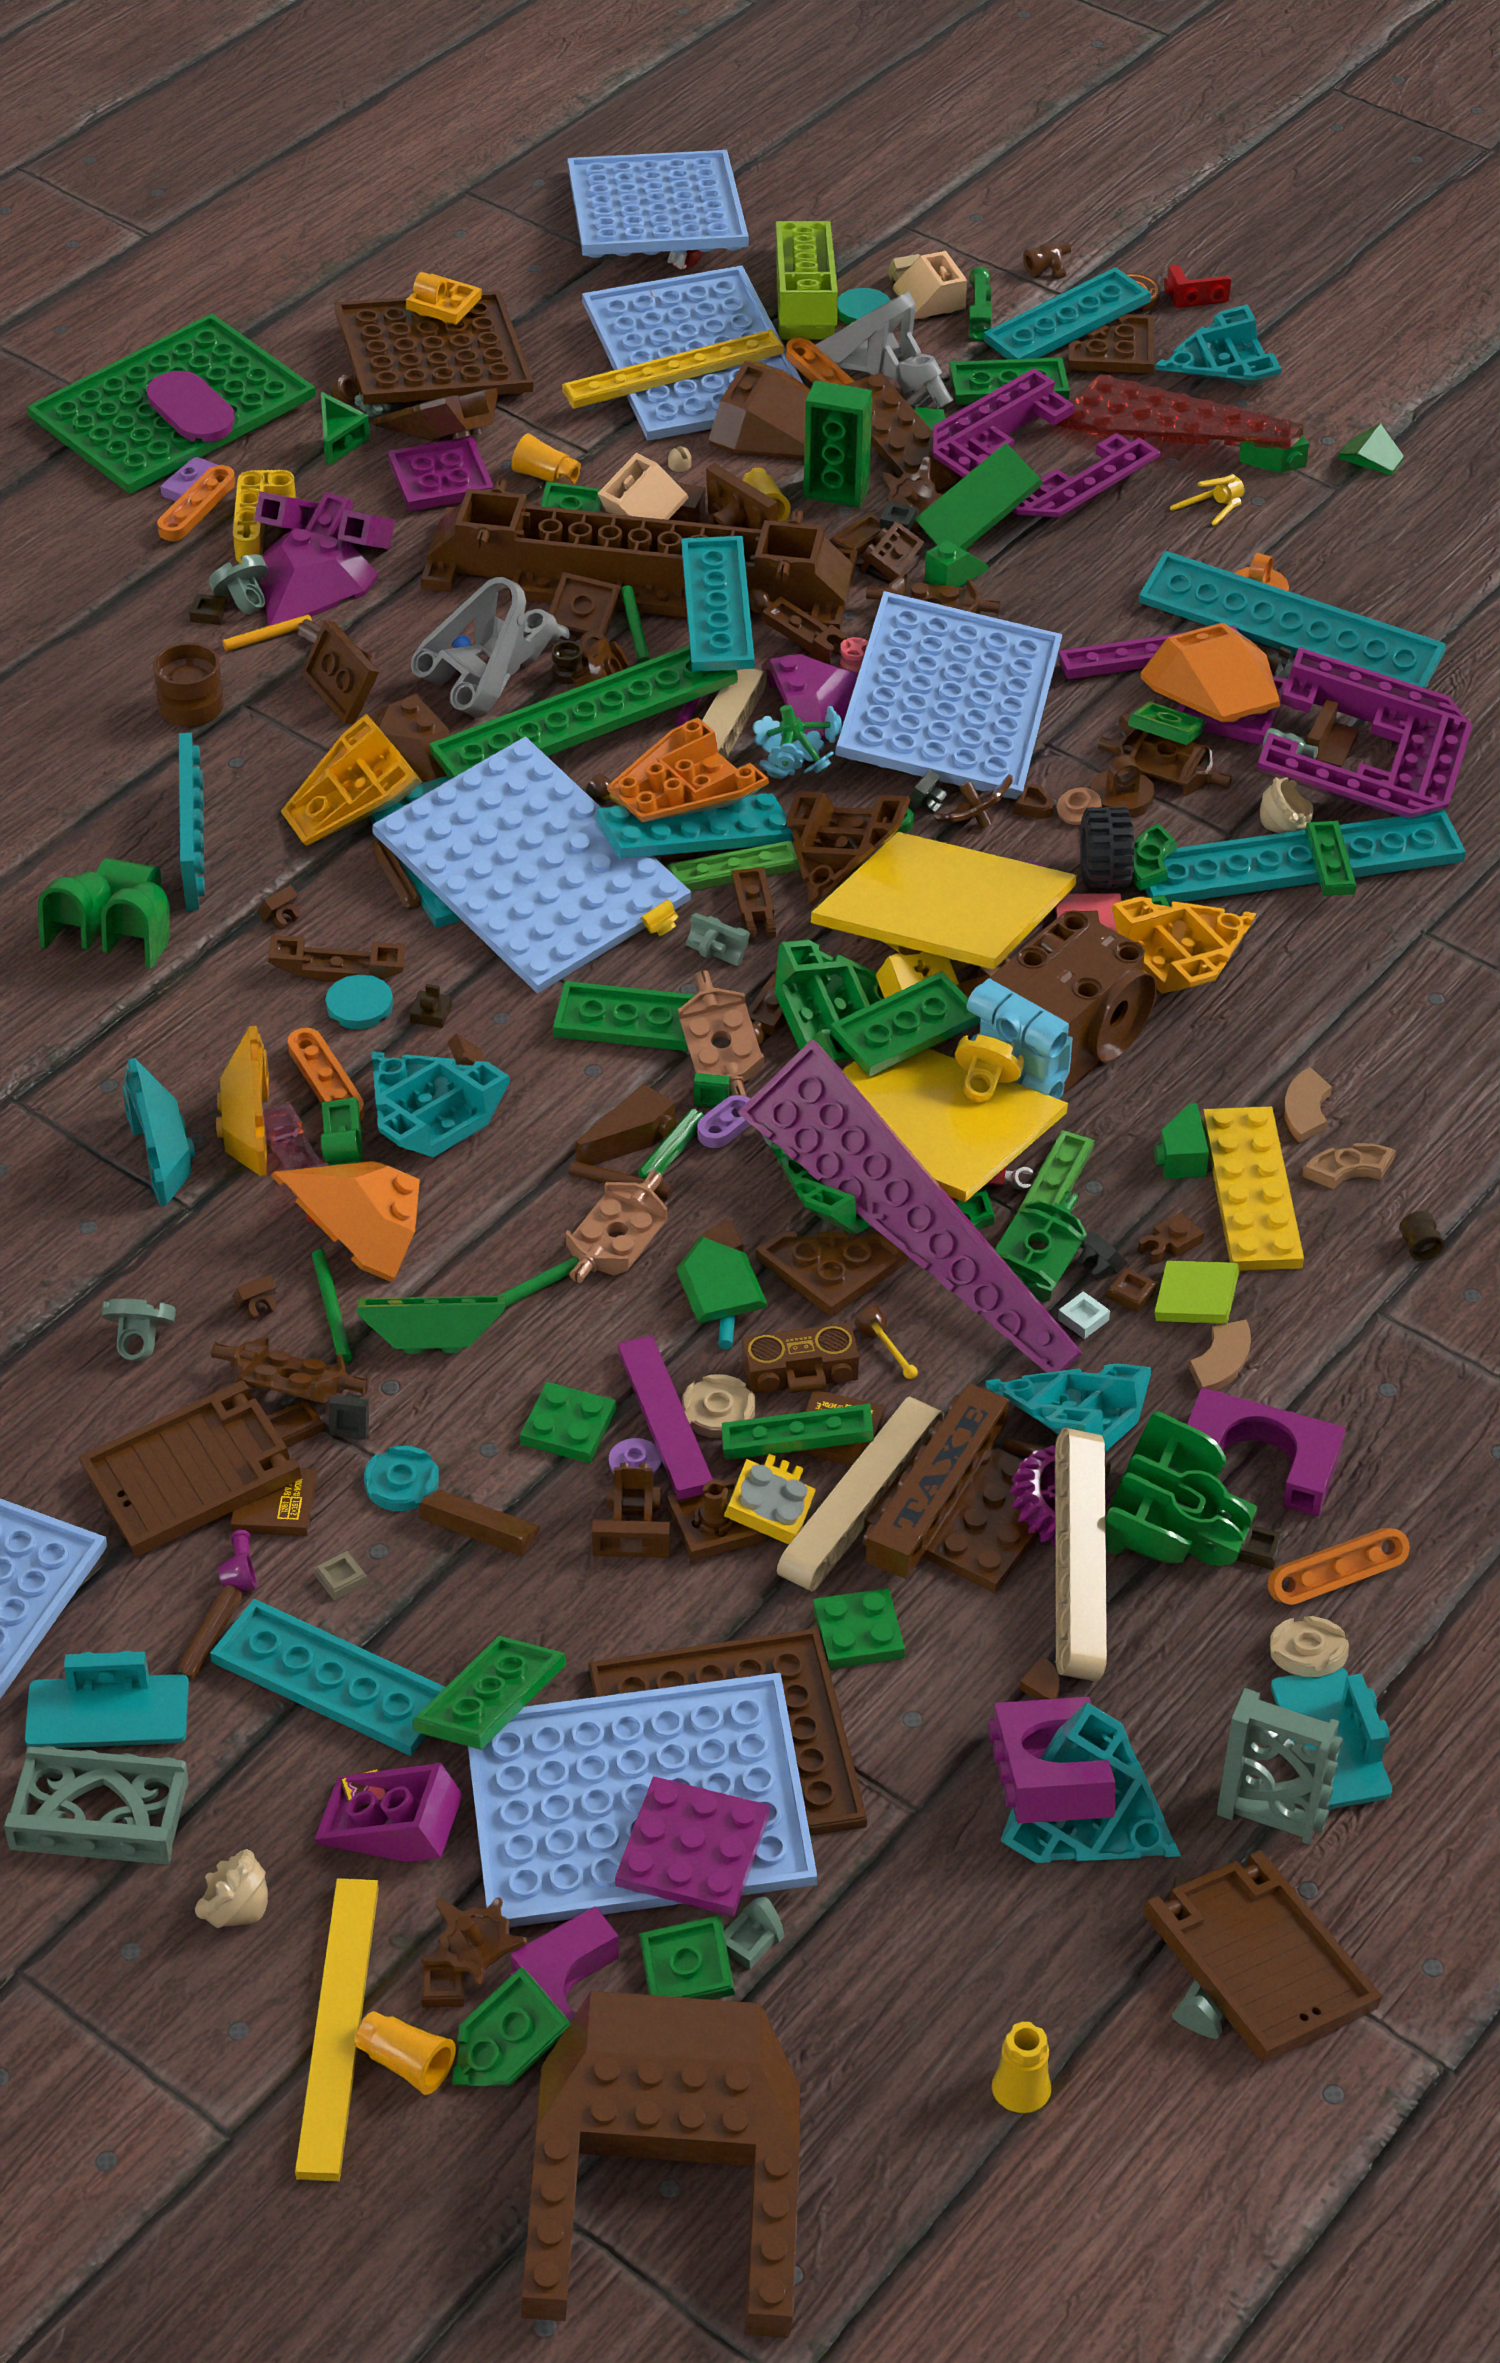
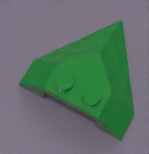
[774,940,884,1062]
[771,1143,871,1234]

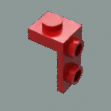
[1164,265,1231,308]

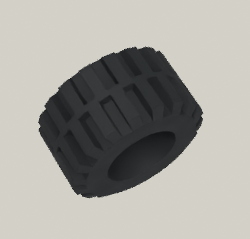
[1080,807,1134,890]

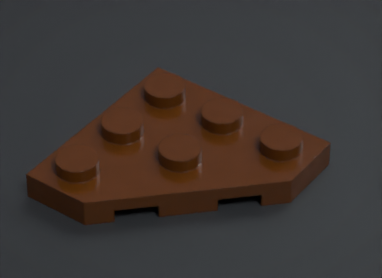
[1068,314,1154,374]
[756,1231,908,1317]

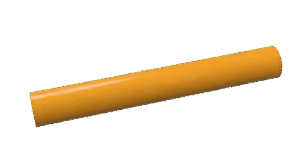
[222,614,312,652]

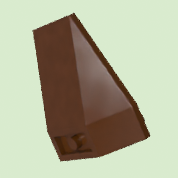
[708,361,810,459]

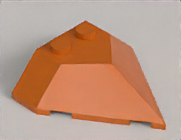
[271,1161,420,1282]

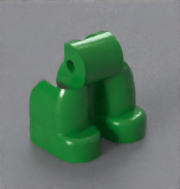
[38,858,170,969]
[1105,1411,1257,1566]

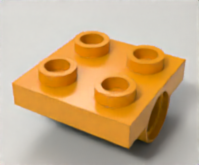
[406,272,482,324]

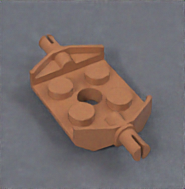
[678,970,764,1097]
[566,1170,668,1283]

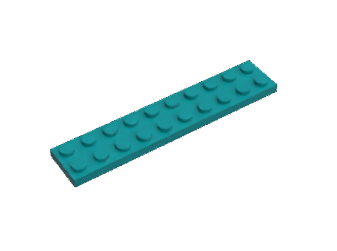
[1139,551,1446,688]
[1145,810,1466,904]

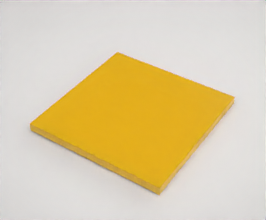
[811,832,1076,970]
[842,1048,1068,1202]

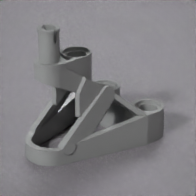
[815,291,953,409]
[410,577,569,718]

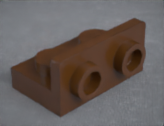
[859,521,925,581]

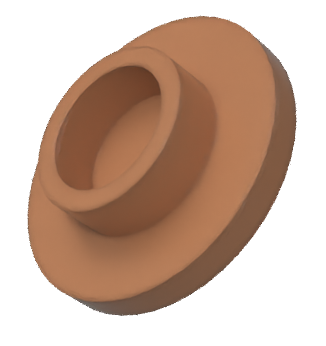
[1057,787,1102,825]

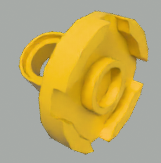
[955,1035,1024,1103]

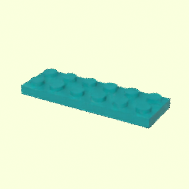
[984,267,1151,360]
[681,536,755,672]
[179,733,205,911]
[595,794,794,859]
[210,1599,445,1756]

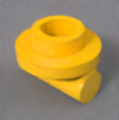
[640,899,678,936]

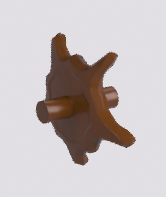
[882,456,943,536]
[934,774,1013,829]
[421,1897,527,1986]

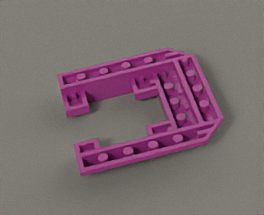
[933,368,1161,517]
[1256,647,1473,818]

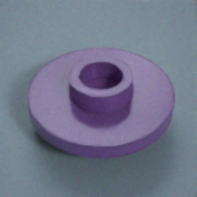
[609,1438,661,1476]

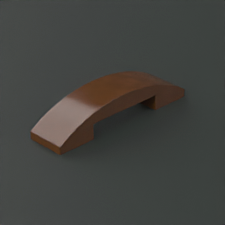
[268,935,405,982]

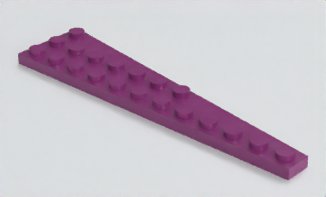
[737,1040,1083,1372]

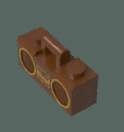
[742,1323,859,1394]

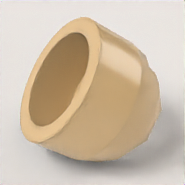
[668,446,691,472]

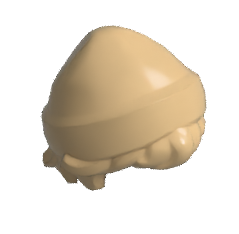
[1260,777,1313,833]
[195,1849,268,1928]

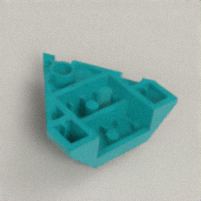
[1155,304,1282,387]
[371,1052,510,1157]
[122,1058,196,1207]
[985,1363,1151,1452]
[1001,1702,1181,1863]

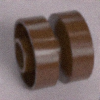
[153,642,224,726]

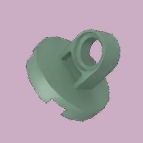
[209,554,269,615]
[101,1299,176,1363]

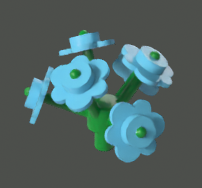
[752,705,842,779]

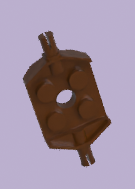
[866,572,1000,614]
[1098,728,1233,797]
[211,1337,369,1404]

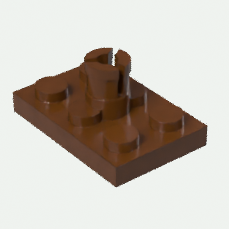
[706,463,778,530]
[300,620,379,725]

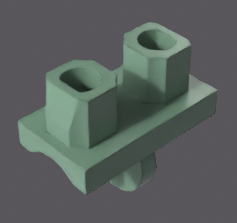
[686,913,750,966]

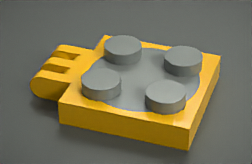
[724,1453,816,1544]

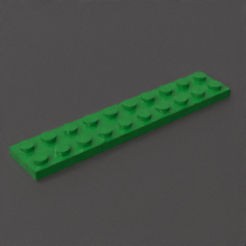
[429,645,738,779]

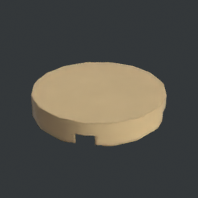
[682,1375,755,1438]
[1270,1616,1349,1677]

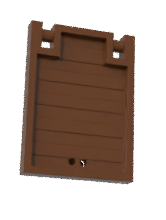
[78,1380,302,1558]
[1143,1850,1383,2064]

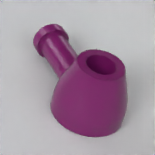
[218,1530,257,1592]

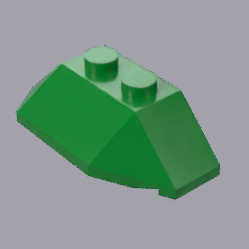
[357,1295,506,1354]

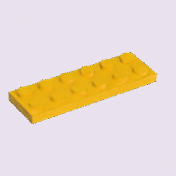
[1202,1106,1304,1271]

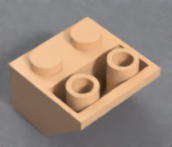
[893,251,967,319]
[598,453,689,520]

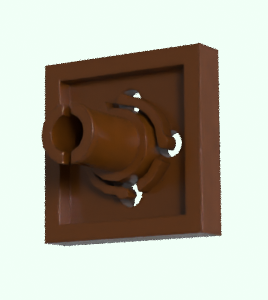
[667,1476,764,1561]

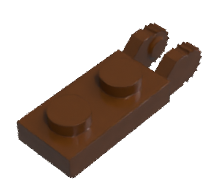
[731,867,776,941]

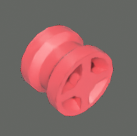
[840,637,868,673]

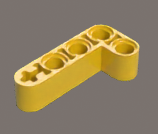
[233,470,296,563]

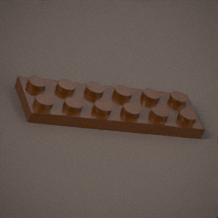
[845,373,963,495]

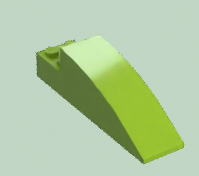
[776,221,838,339]

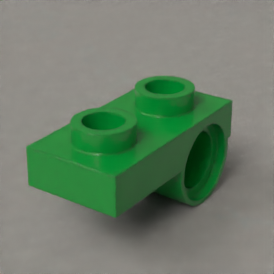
[321,1097,364,1166]

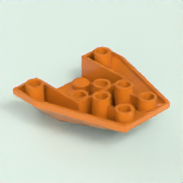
[1141,622,1280,722]
[607,717,769,822]

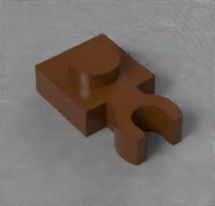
[1138,1212,1204,1264]

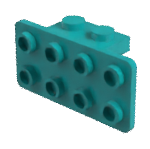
[25,1651,189,1748]
[1271,1668,1392,1810]

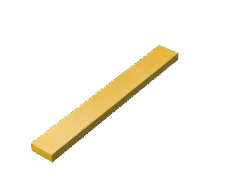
[562,329,784,409]
[295,1878,379,2181]

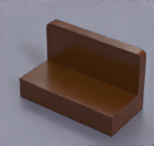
[1307,700,1359,768]

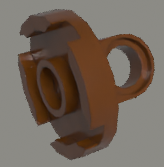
[571,638,630,687]
[1090,755,1154,818]

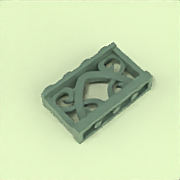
[1217,1688,1343,1845]
[4,1746,189,1865]

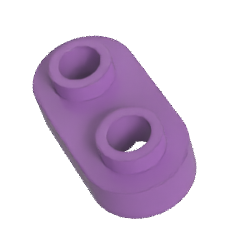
[697,1095,751,1148]

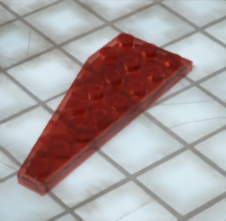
[1058,374,1303,449]

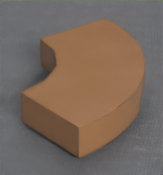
[1284,1067,1332,1143]
[1302,1143,1396,1189]
[1189,1320,1251,1391]

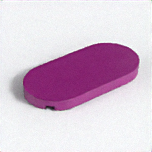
[147,371,235,442]

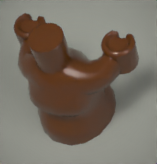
[1023,242,1071,279]

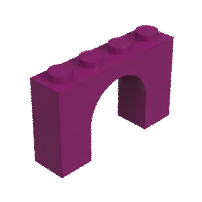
[254,491,395,549]
[1187,1387,1346,1517]
[988,1697,1115,1824]
[508,1906,619,2044]

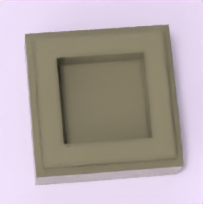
[314,1551,368,1601]

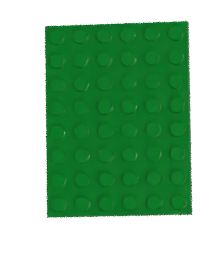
[26,313,316,494]

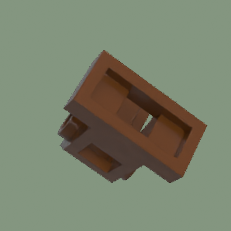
[592,1463,670,1558]

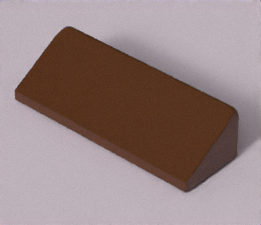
[420,1489,540,1557]

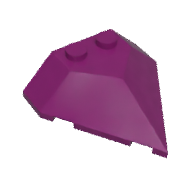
[260,528,378,626]
[762,654,859,742]

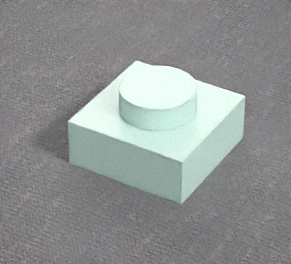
[1058,1291,1110,1339]

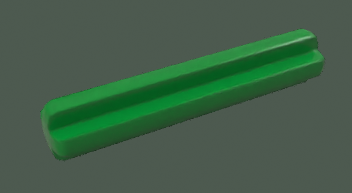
[638,1109,704,1179]

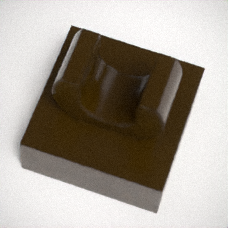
[410,984,452,1028]

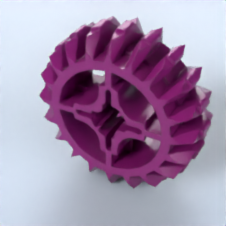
[1009,1445,1111,1547]

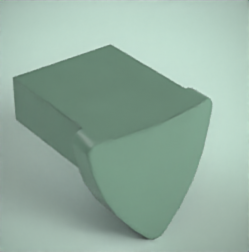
[724,1897,784,1970]
[1172,1980,1225,2039]

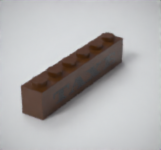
[863,1383,1009,1579]

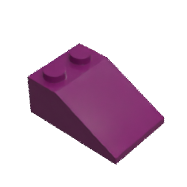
[314,1763,463,1862]

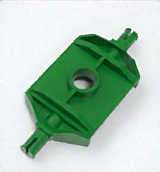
[994,1191,1087,1301]

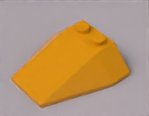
[281,714,422,846]

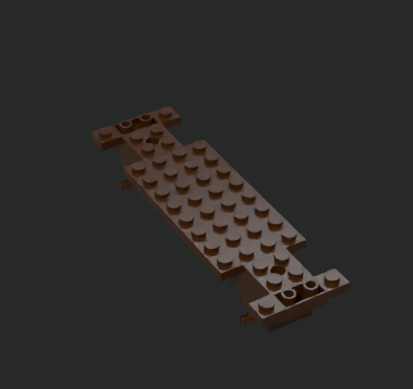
[421,478,858,630]

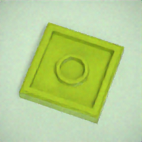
[1154,1261,1239,1324]

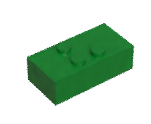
[803,380,872,508]

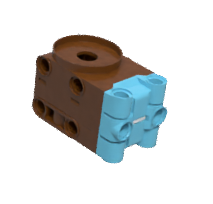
[967,910,1157,1099]

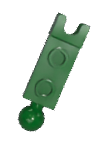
[968,267,992,341]

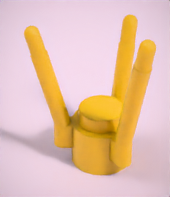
[1170,474,1244,526]

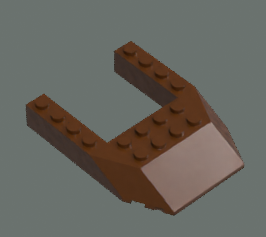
[521,1991,800,2338]

